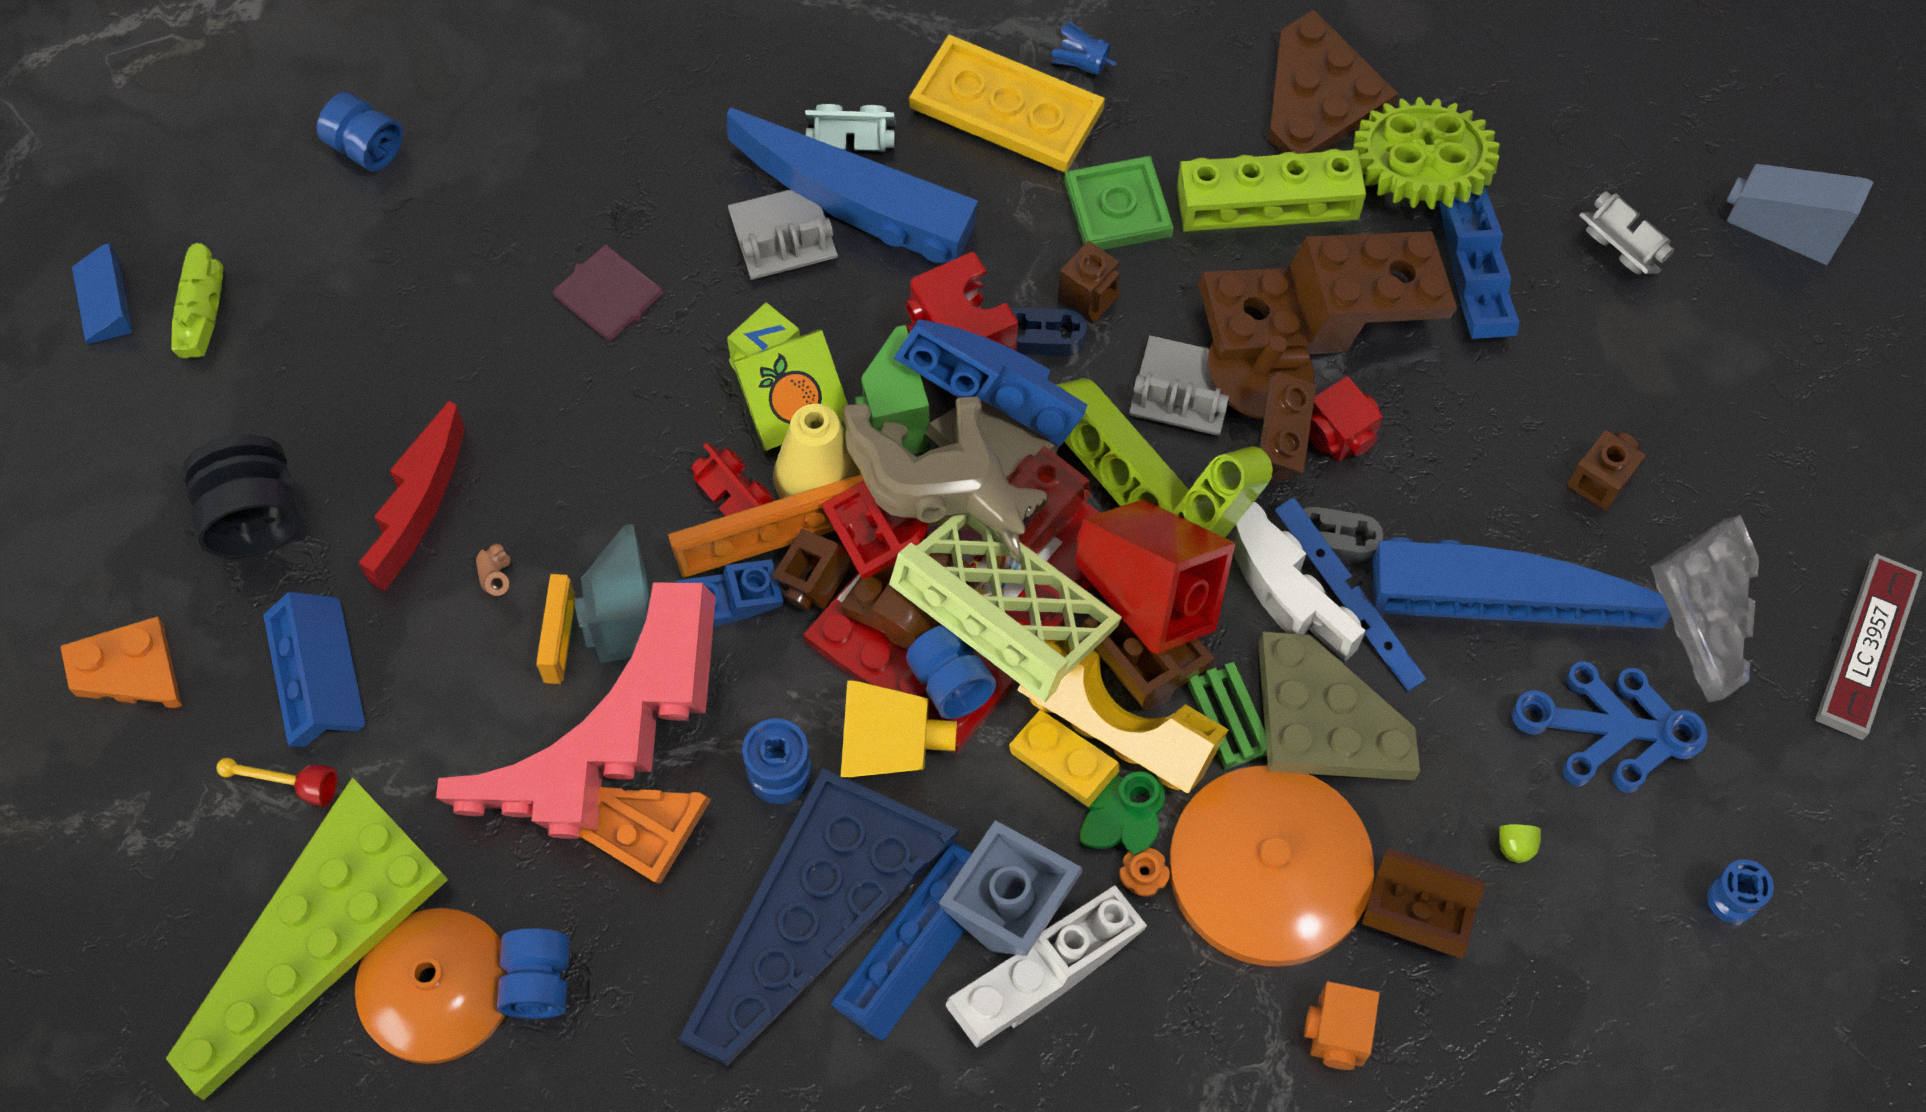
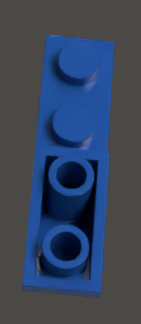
[894,320,1088,446]

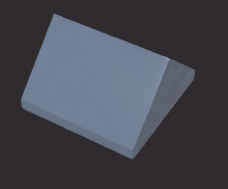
[939,820,1083,956]

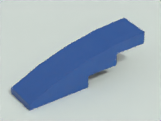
[1439,185,1520,339]

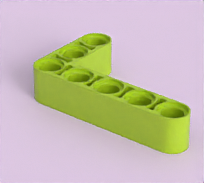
[1055,378,1273,538]

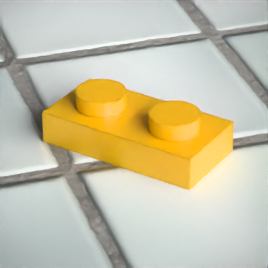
[1009,710,1120,807]

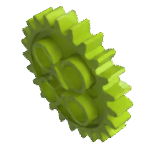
[1353,97,1499,209]

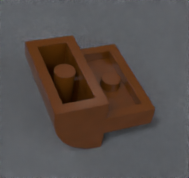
[840,535,980,649]
[1082,605,1215,710]

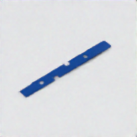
[1275,498,1427,691]

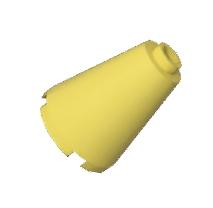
[773,404,861,500]

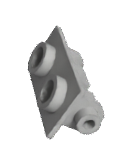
[1579,191,1674,275]

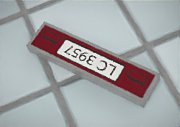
[1815,554,1923,740]

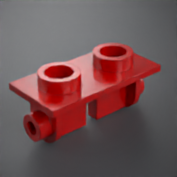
[691,443,775,516]

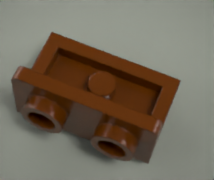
[1260,372,1316,485]
[1362,849,1485,959]

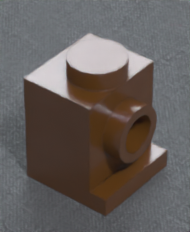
[1567,429,1646,512]
[772,528,856,611]

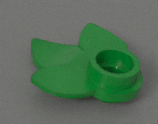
[1075,772,1165,856]

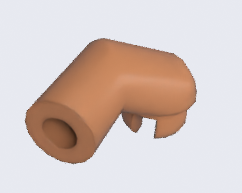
[476,543,511,596]

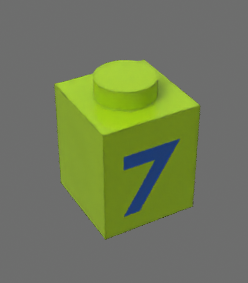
[727,302,800,370]

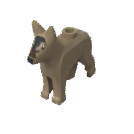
[842,397,1049,558]

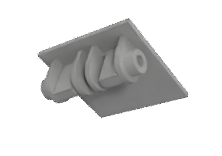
[728,189,838,280]
[1129,335,1229,436]

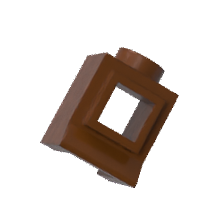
[1058,241,1121,324]

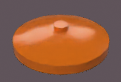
[1169,766,1374,967]

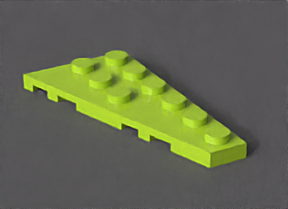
[166,777,448,1101]

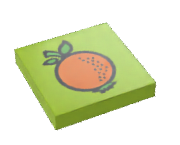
[732,329,848,451]

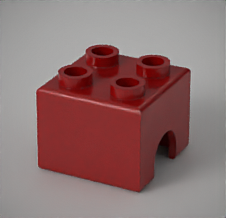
[905,252,1018,397]

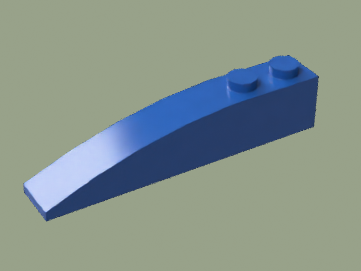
[727,107,978,263]
[1371,537,1676,629]

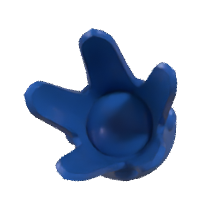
[1051,20,1117,75]

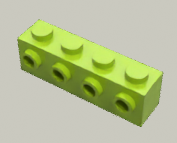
[1177,149,1366,232]

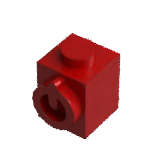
[1309,376,1383,462]

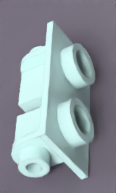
[805,104,896,152]

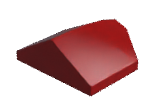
[821,480,930,580]

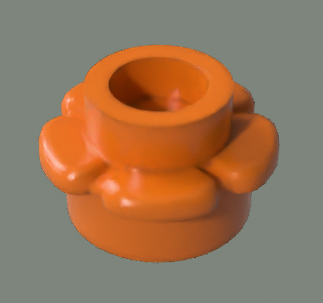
[1119,848,1170,897]

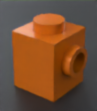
[1304,981,1380,1070]

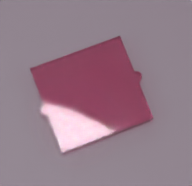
[553,244,663,341]

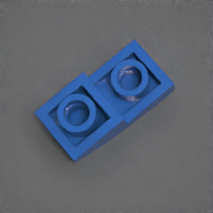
[675,559,783,627]

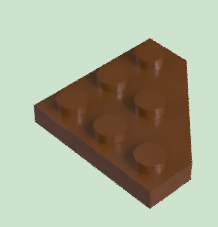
[1268,10,1398,154]

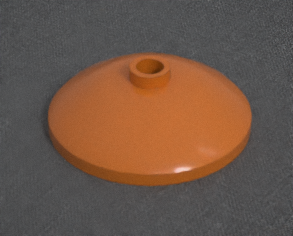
[355,908,508,1064]

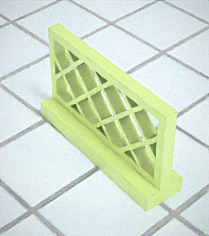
[889,513,1122,702]

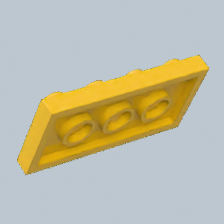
[909,35,1105,172]

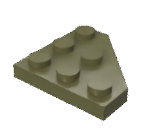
[1258,632,1420,780]

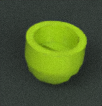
[1499,824,1541,863]

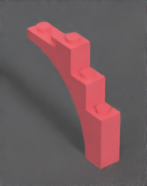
[436,583,716,839]

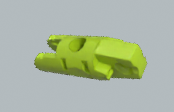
[171,242,224,358]

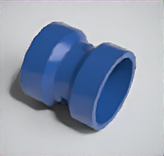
[1707,859,1774,924]

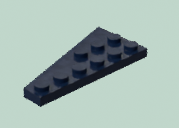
[679,768,959,1066]

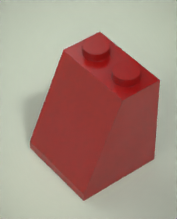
[1074,499,1235,654]

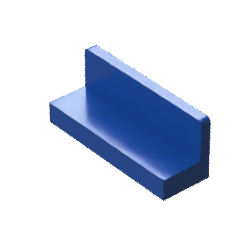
[263,592,365,747]

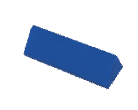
[831,842,973,1041]

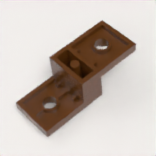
[1198,231,1457,360]

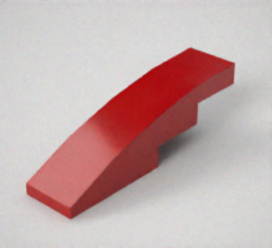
[358,401,465,592]

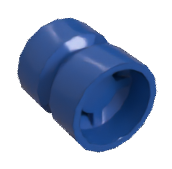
[316,91,403,172]
[906,625,996,719]
[742,718,812,804]
[497,929,570,1019]

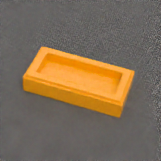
[536,574,576,684]

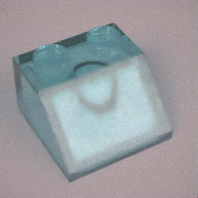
[575,524,650,663]

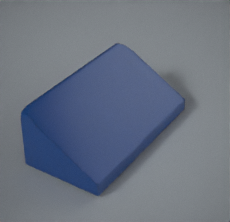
[72,243,133,345]

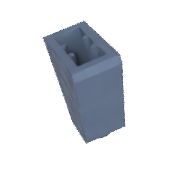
[1726,164,1874,265]

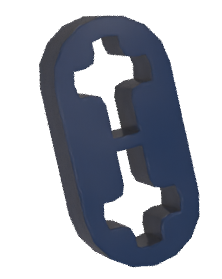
[1011,307,1087,356]

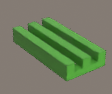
[1187,662,1267,770]

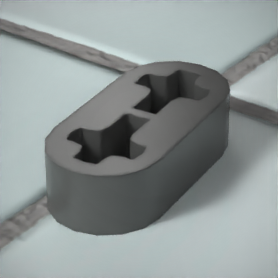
[1290,507,1383,563]

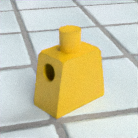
[841,680,957,777]

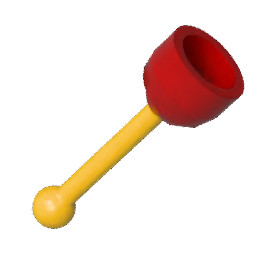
[216,758,338,807]

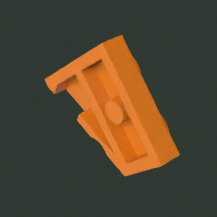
[60,616,182,708]
[579,787,711,884]

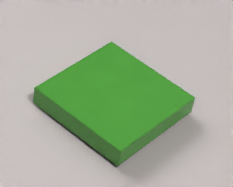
[1064,156,1173,250]

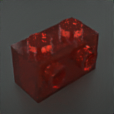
[1010,445,1090,555]

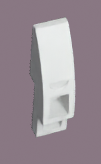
[1228,502,1365,662]
[945,885,1147,1048]

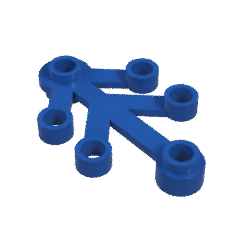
[1512,661,1708,793]

